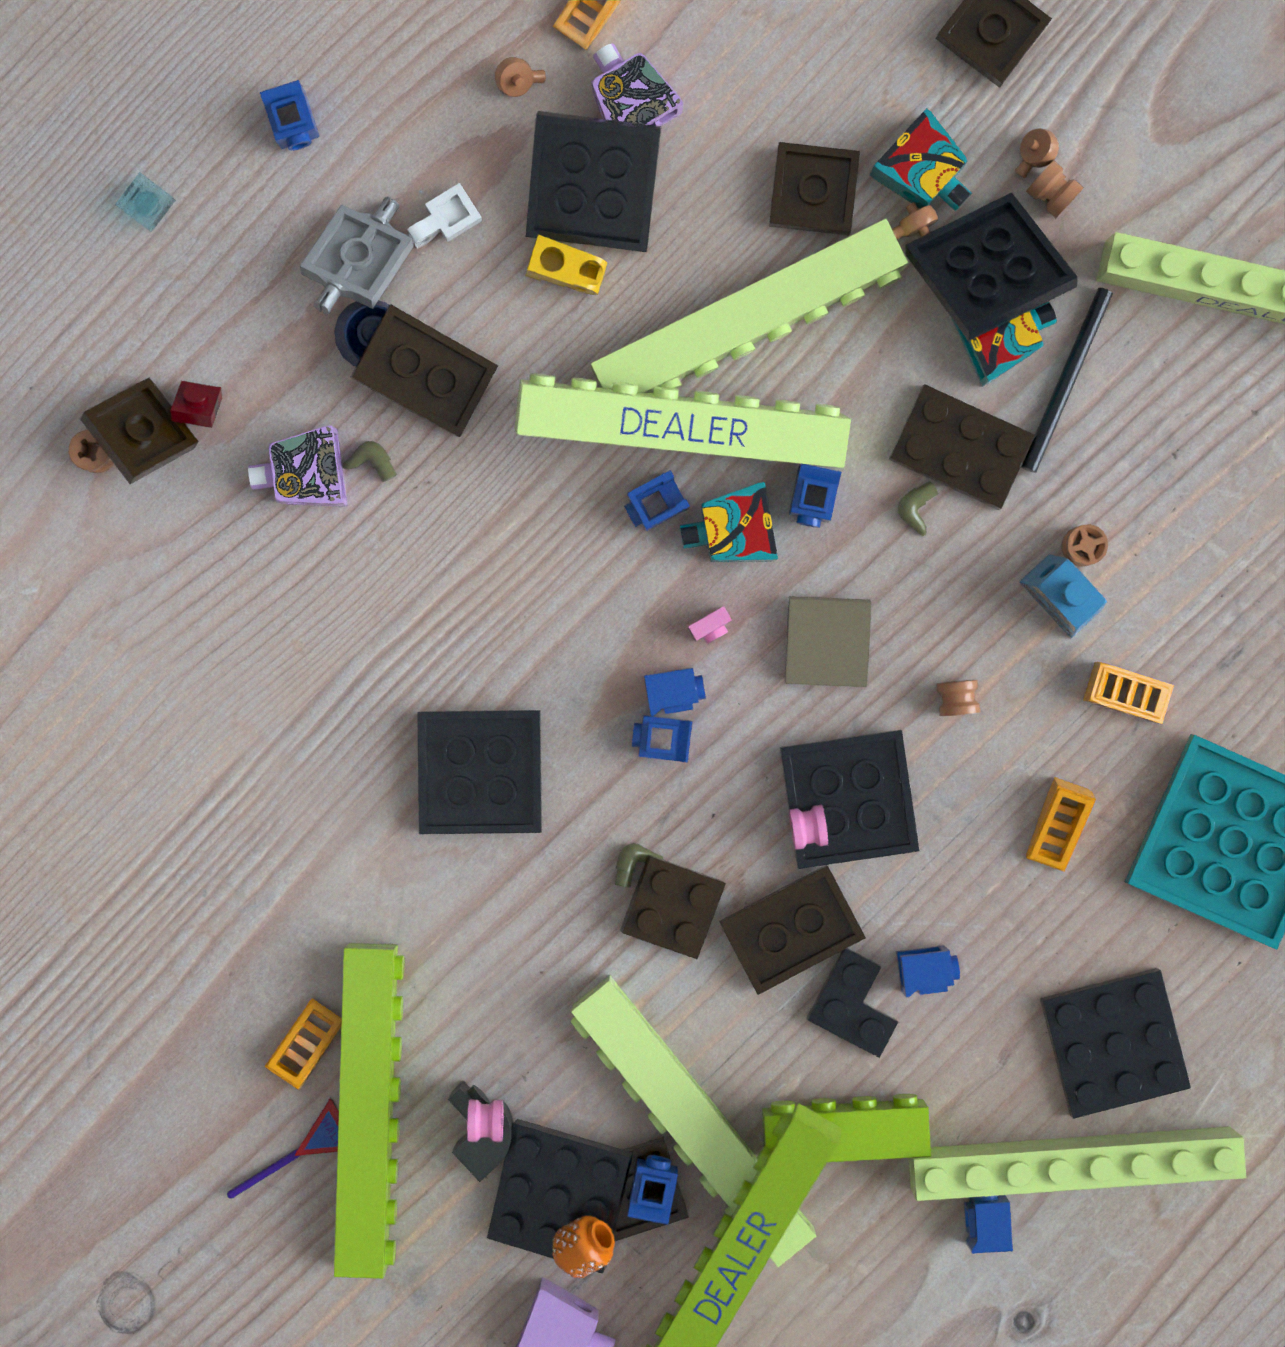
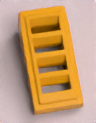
[553,0,621,50]
[1083,662,1174,724]
[1026,777,1096,872]
[264,998,342,1091]

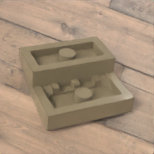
[785,596,871,687]

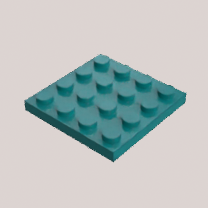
[1125,734,1285,950]

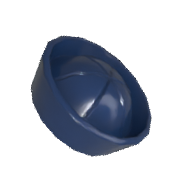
[334,300,389,367]

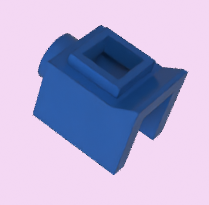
[260,80,320,151]
[788,464,842,528]
[624,470,690,532]
[644,668,706,716]
[632,715,692,763]
[896,946,960,998]
[628,1155,678,1225]
[964,1195,1013,1254]

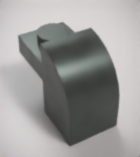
[448,1081,513,1182]

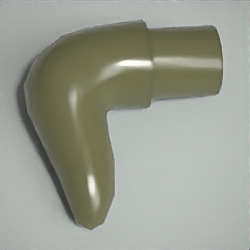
[342,441,397,482]
[898,481,938,536]
[615,843,664,887]

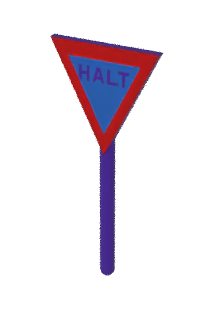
[227,1097,339,1199]

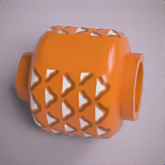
[552,1215,615,1278]

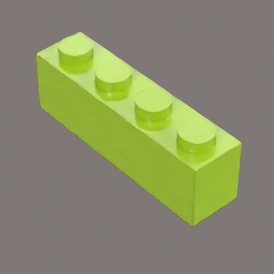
[762,1094,931,1162]

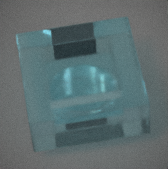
[115,172,176,232]

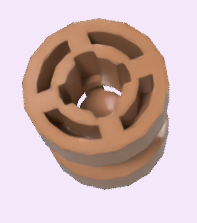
[1026,160,1084,219]

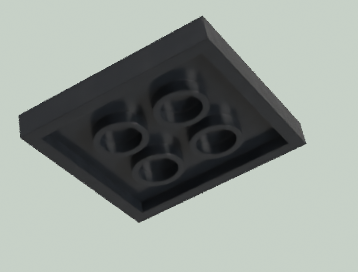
[525,111,662,252]
[905,193,1078,341]
[417,710,542,834]
[780,730,920,869]
[1040,968,1191,1119]
[487,1119,633,1274]

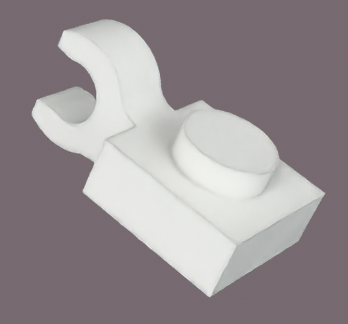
[407,183,482,249]

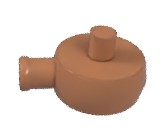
[495,57,546,97]
[1015,128,1059,178]
[892,202,938,240]

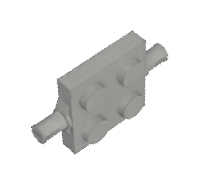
[300,197,414,314]

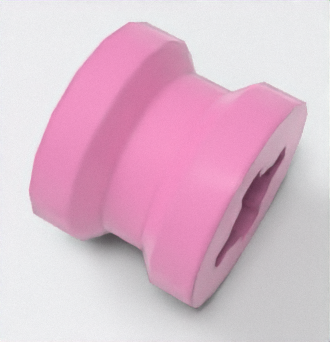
[789,805,828,850]
[467,1099,504,1142]

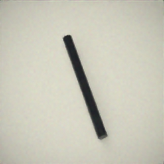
[1021,287,1113,473]

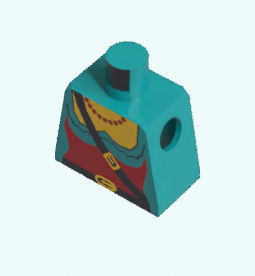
[870,108,972,212]
[952,302,1057,387]
[680,482,778,562]

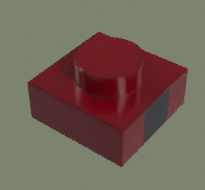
[170,381,222,428]

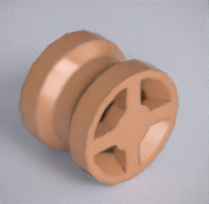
[69,430,114,473]
[1061,524,1108,567]
[937,680,981,716]

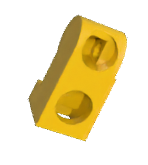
[525,235,608,295]

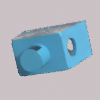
[1019,554,1107,638]

